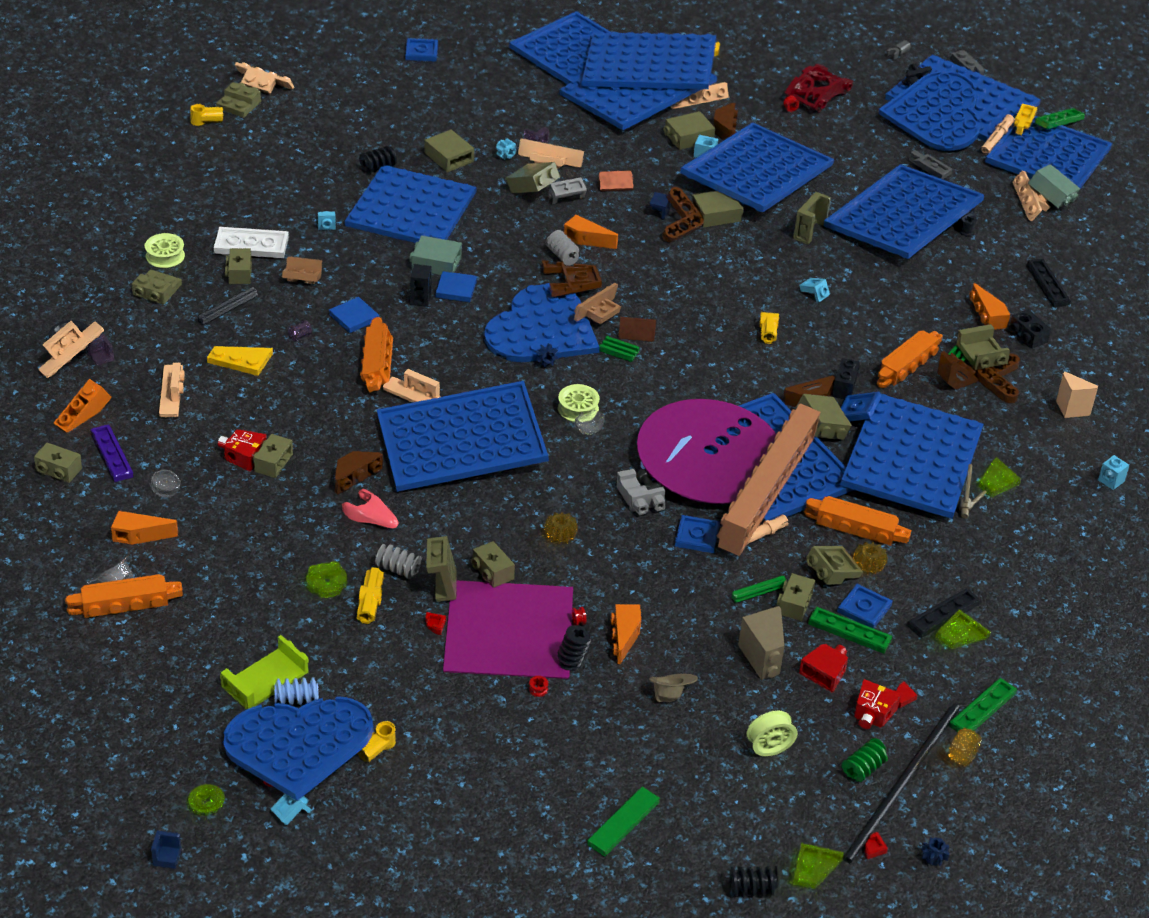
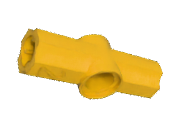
[357,567,384,624]

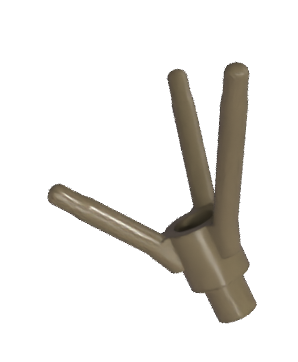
[957,464,987,519]

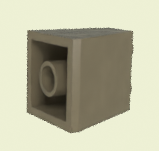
[738,606,784,680]

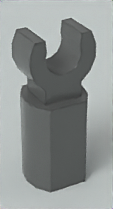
[886,40,911,59]

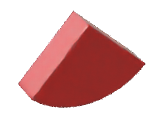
[426,612,446,635]
[897,682,917,708]
[865,832,888,859]

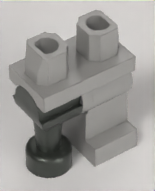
[616,469,665,515]

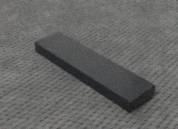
[1027,258,1071,307]
[907,588,981,638]

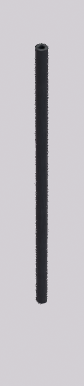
[844,703,960,864]

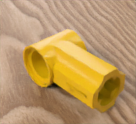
[190,104,223,126]
[759,312,779,344]
[357,721,396,762]

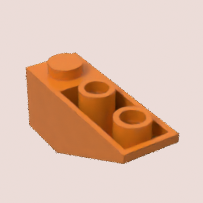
[564,215,618,249]
[969,283,1010,329]
[54,379,112,433]
[111,511,178,545]
[611,604,641,664]

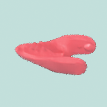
[342,489,399,528]

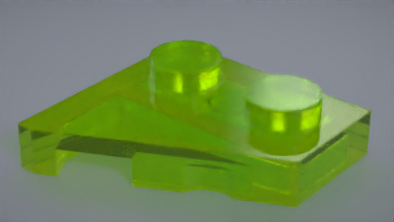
[979,457,1021,498]
[935,609,991,648]
[793,843,844,889]

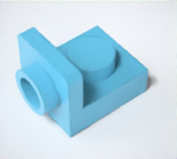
[318,211,336,230]
[799,278,830,302]
[271,794,312,825]

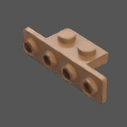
[574,283,621,324]

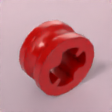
[783,96,799,112]
[571,607,587,626]
[529,676,548,697]

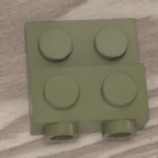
[216,82,261,118]
[132,269,182,304]
[806,546,863,585]

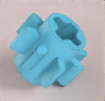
[496,138,516,160]

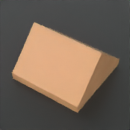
[1056,372,1098,418]

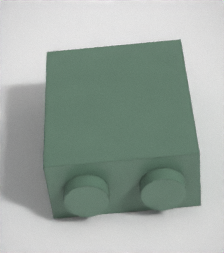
[1028,164,1080,208]
[410,236,462,275]

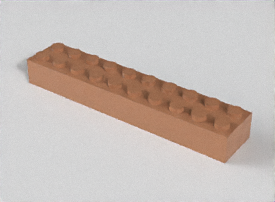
[717,404,821,556]

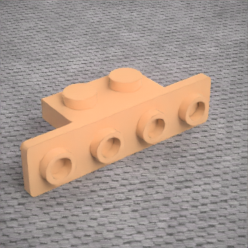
[235,62,294,94]
[670,82,729,109]
[518,139,584,168]
[1013,170,1050,221]
[39,321,104,378]
[159,363,185,417]
[383,369,440,402]

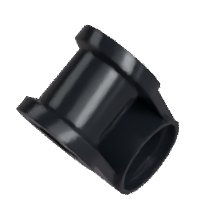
[956,209,977,237]

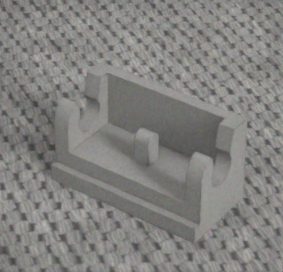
[548,177,587,204]

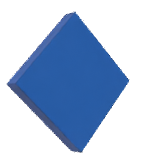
[405,38,438,61]
[436,271,477,302]
[329,297,379,333]
[841,392,882,421]
[675,515,720,553]
[837,584,893,629]

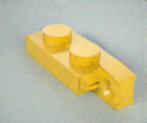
[1014,104,1038,135]

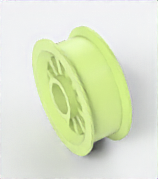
[145,233,185,268]
[558,384,600,422]
[747,711,798,756]

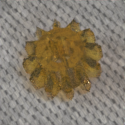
[544,511,578,544]
[853,542,888,574]
[949,727,982,766]

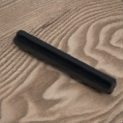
[197,287,257,325]

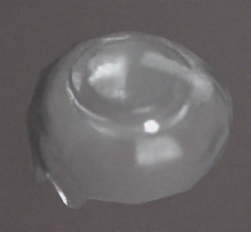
[575,410,605,435]
[150,470,181,498]

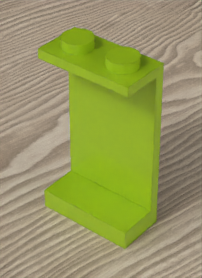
[220,635,309,710]

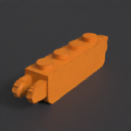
[360,317,393,392]
[877,331,943,388]
[804,496,912,546]
[65,574,183,618]

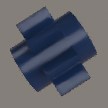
[535,343,559,367]
[922,837,950,866]

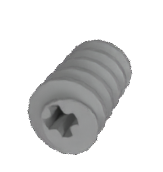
[546,230,579,266]
[375,544,422,579]

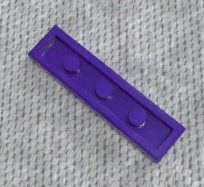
[91,424,133,482]

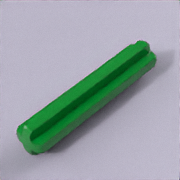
[732,576,787,603]

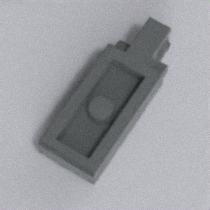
[951,50,985,75]
[909,150,952,179]

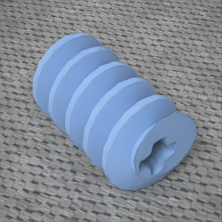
[275,677,319,705]

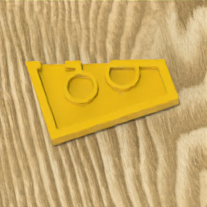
[207,346,273,376]

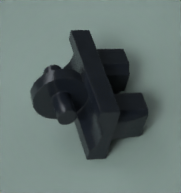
[902,64,932,86]

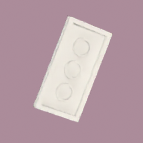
[214,227,289,258]

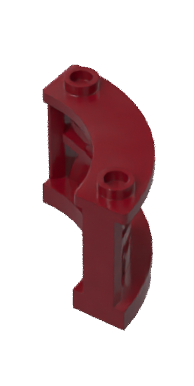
[784,64,853,113]

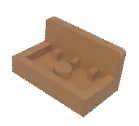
[282,256,322,284]

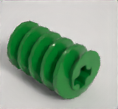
[841,738,888,782]

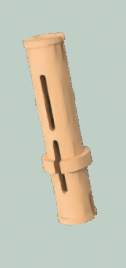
[981,114,1015,154]
[748,514,789,544]

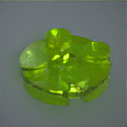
[306,561,347,598]

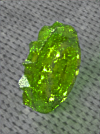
[188,784,225,816]

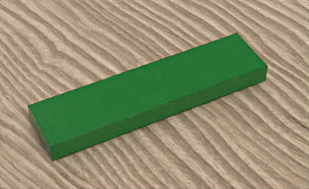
[1035,108,1085,129]
[808,607,892,654]
[949,678,1017,738]
[587,787,660,856]

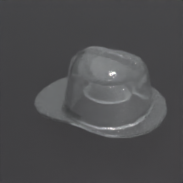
[86,556,134,583]

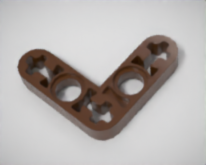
[662,187,704,243]
[976,353,1020,403]

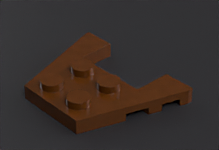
[542,260,602,297]

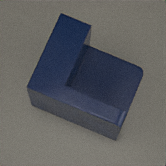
[650,192,670,220]
[151,830,182,869]

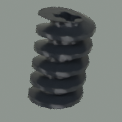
[359,146,397,173]
[557,625,591,671]
[729,866,778,896]

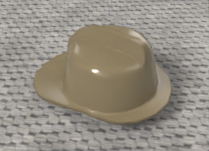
[649,674,698,702]

